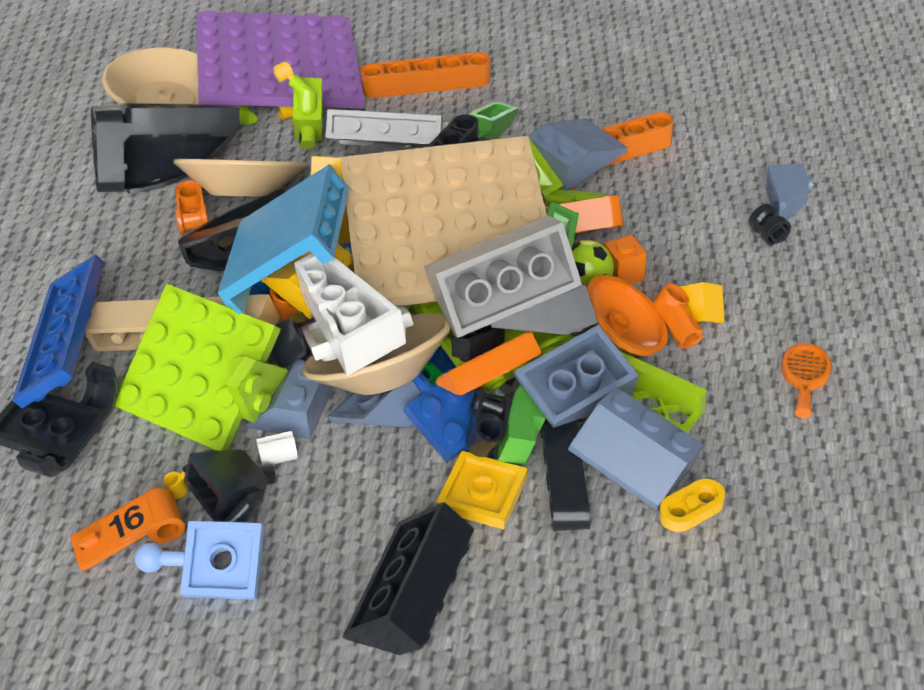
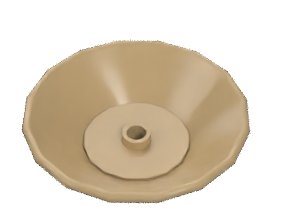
[101,47,207,105]
[173,159,309,197]
[301,313,450,395]

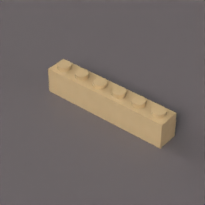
[85,294,280,351]

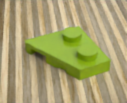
[226,356,288,423]

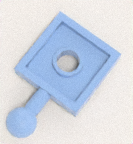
[135,521,264,600]

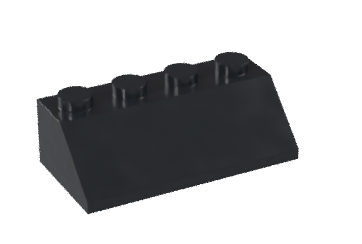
[342,502,475,655]

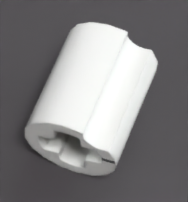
[256,431,298,465]

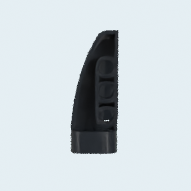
[91,103,240,193]
[178,190,286,271]

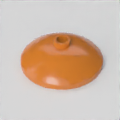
[586,275,668,356]

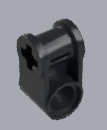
[466,386,512,457]

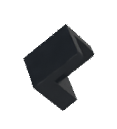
[272,312,309,367]

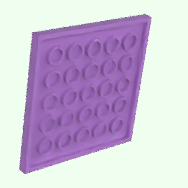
[196,10,364,108]

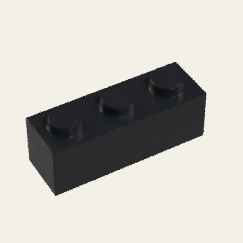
[452,325,505,362]

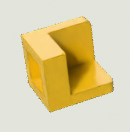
[680,282,725,323]

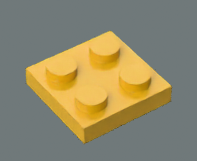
[436,451,528,530]

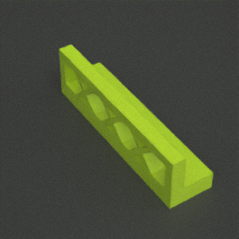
[620,351,707,433]

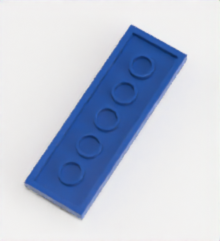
[12,254,104,408]

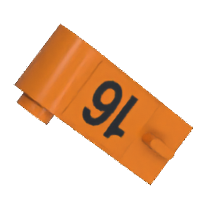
[70,487,185,571]

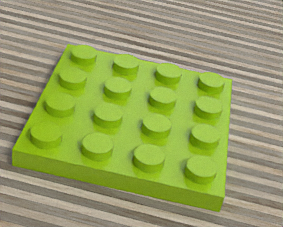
[115,283,281,451]

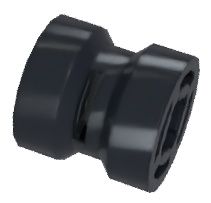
[749,204,791,246]

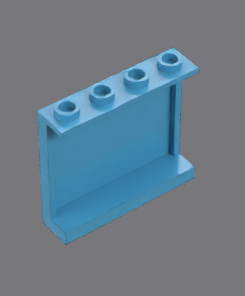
[218,164,349,315]

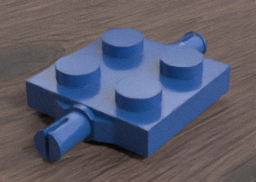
[403,371,495,463]

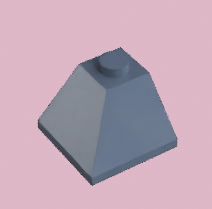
[327,380,421,428]

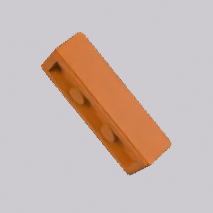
[436,331,541,395]

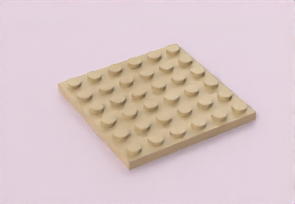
[340,136,547,306]

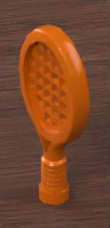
[781,343,832,418]

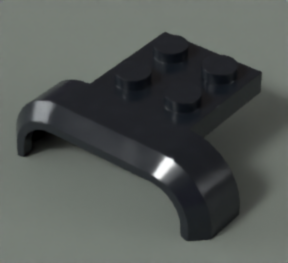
[0,362,118,477]

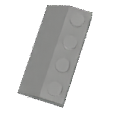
[424,215,582,338]

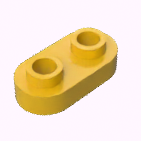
[659,479,725,532]

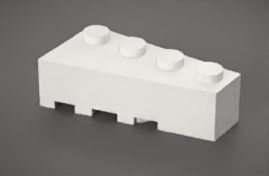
[294,253,406,376]

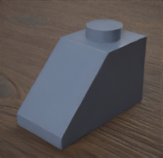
[765,163,813,220]

